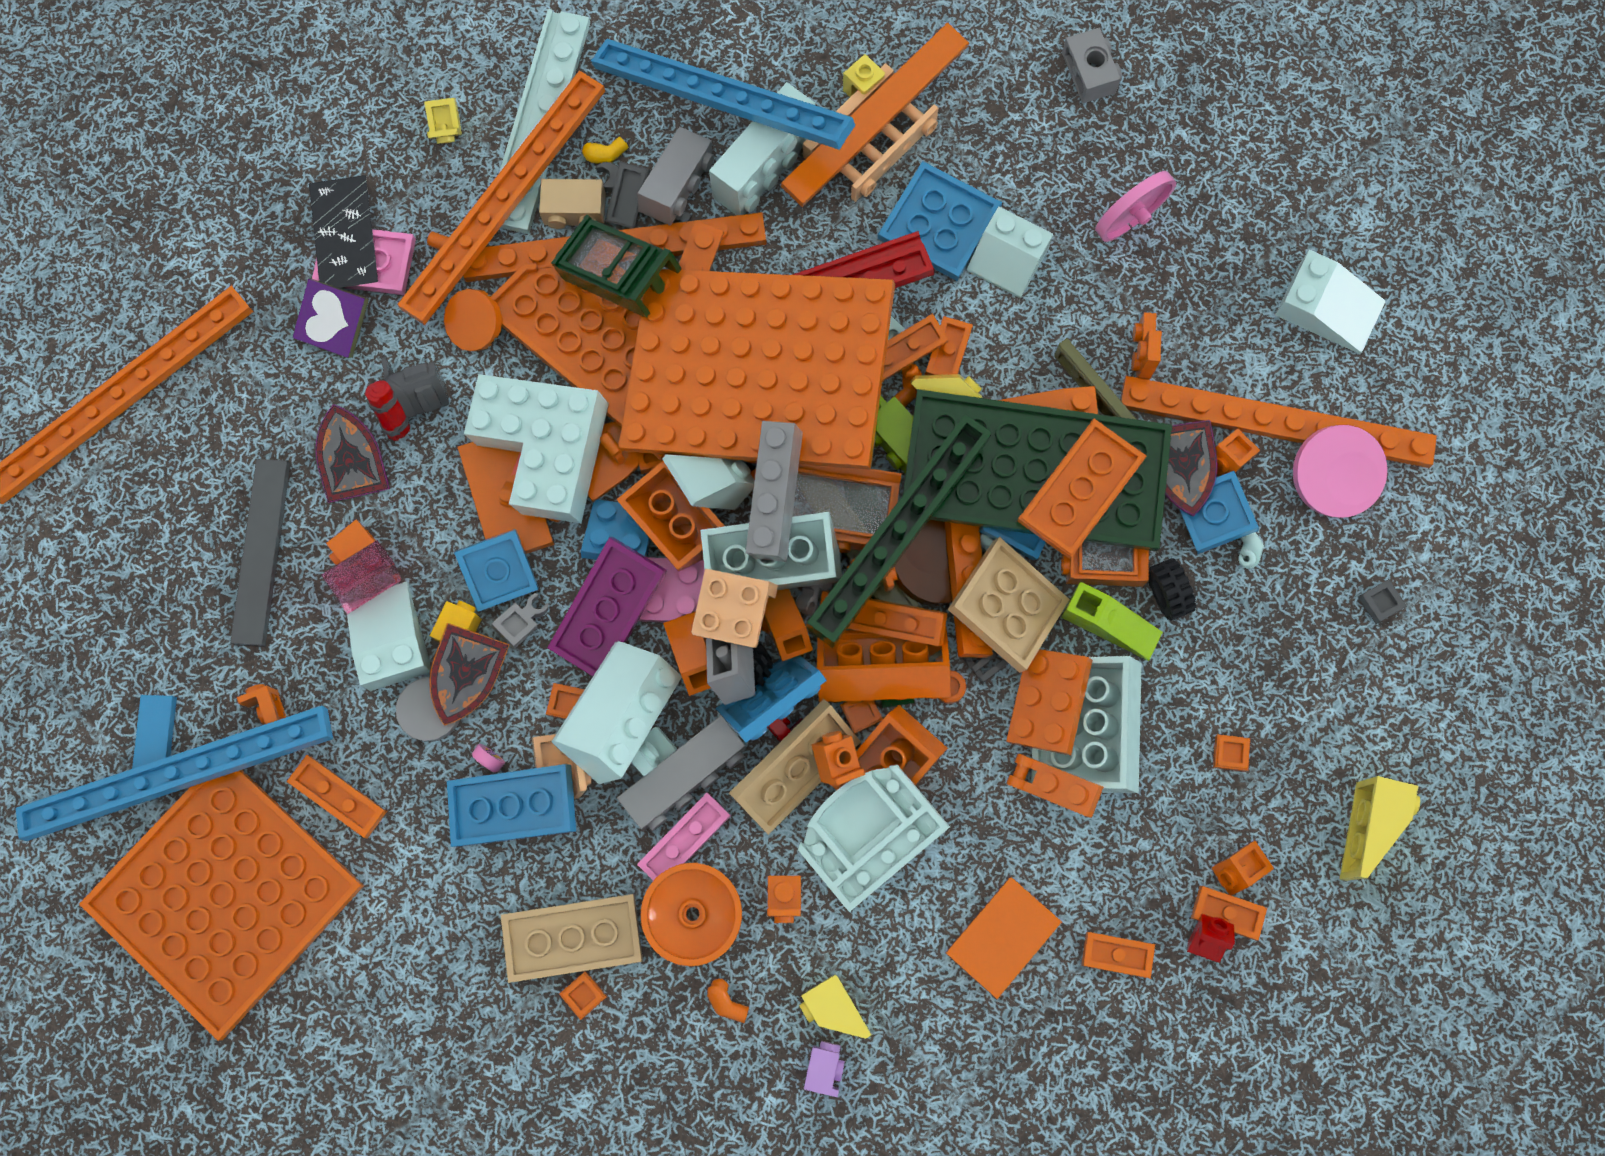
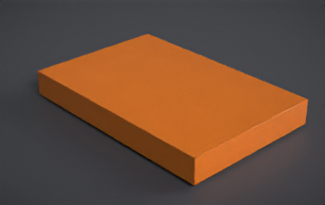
[945,877,1062,999]

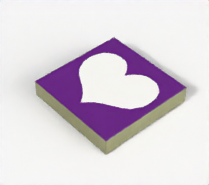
[292,279,369,358]

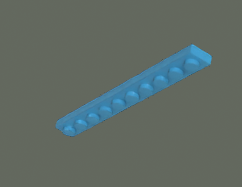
[591,39,855,150]
[15,706,333,841]

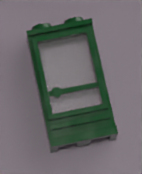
[551,215,682,318]

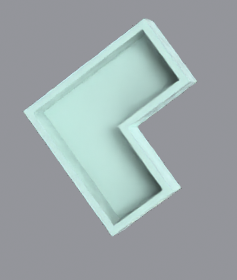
[464,374,609,524]

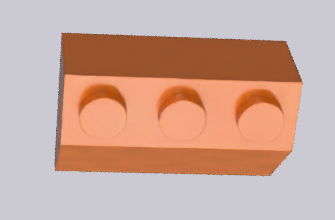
[616,461,725,572]

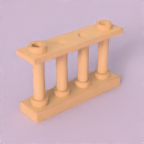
[803,63,939,202]

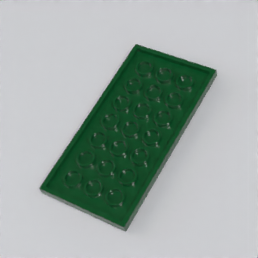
[903,389,1172,551]

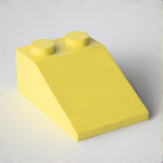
[1340,776,1420,881]

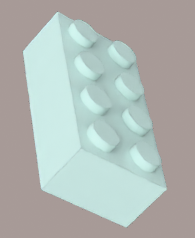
[709,82,815,215]

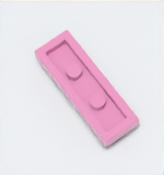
[637,793,731,881]

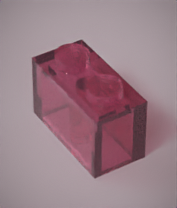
[321,540,402,614]

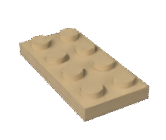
[729,699,861,835]
[501,894,643,983]

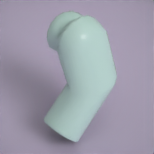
[1238,532,1264,569]

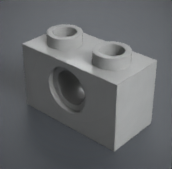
[1062,27,1122,104]

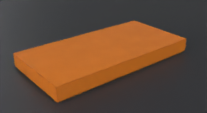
[1017,418,1147,559]
[458,442,555,554]

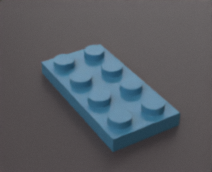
[447,764,576,847]

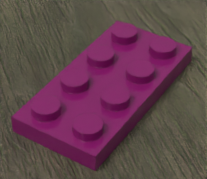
[547,537,667,676]

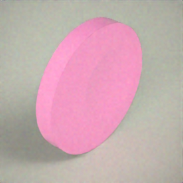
[1095,171,1176,242]
[1293,425,1388,518]

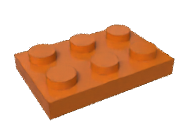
[1006,649,1093,756]

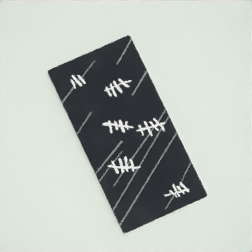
[309,175,378,288]

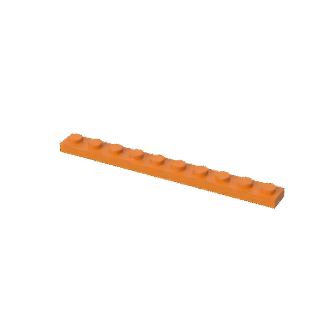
[397,70,605,325]
[463,212,767,282]
[0,285,254,505]
[1120,376,1437,468]

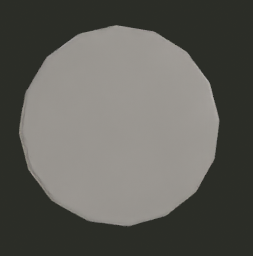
[396,677,460,742]

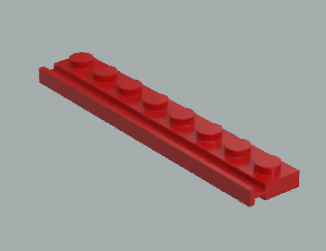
[792,231,934,288]

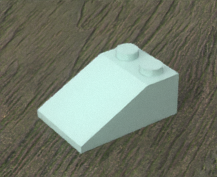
[1275,249,1385,354]
[345,582,431,691]

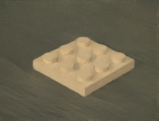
[948,537,1070,673]

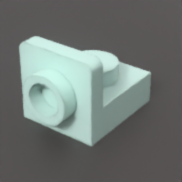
[632,727,677,776]

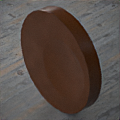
[894,520,952,606]

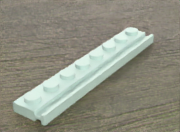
[499,9,590,234]

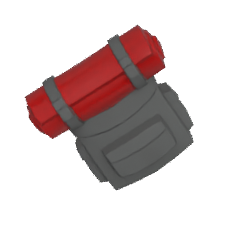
[365,357,449,441]

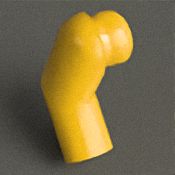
[582,137,629,164]

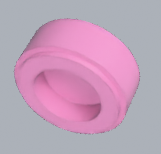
[472,743,505,773]

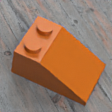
[830,705,948,791]

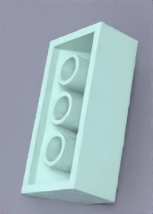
[700,512,842,590]
[552,641,682,784]

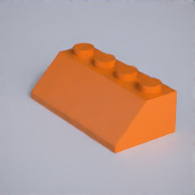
[817,627,951,703]

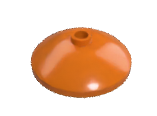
[641,863,742,966]

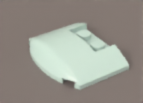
[798,765,950,912]

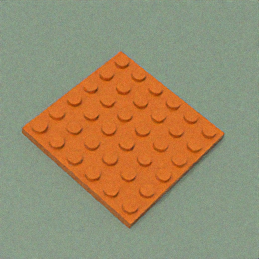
[79,770,365,1041]

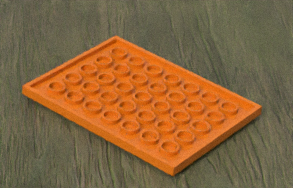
[618,269,895,470]

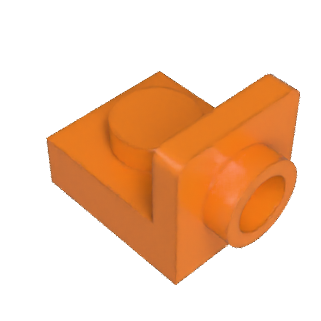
[1215,428,1260,477]
[237,684,286,725]
[1212,840,1274,895]
[767,876,801,923]

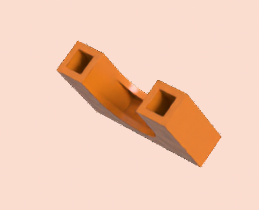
[663,589,813,696]

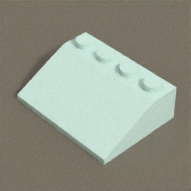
[1031,656,1142,793]

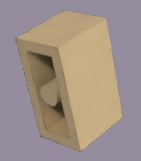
[539,179,606,229]

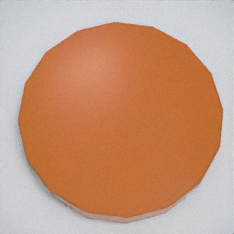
[444,289,502,351]

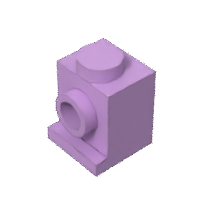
[804,1041,845,1097]

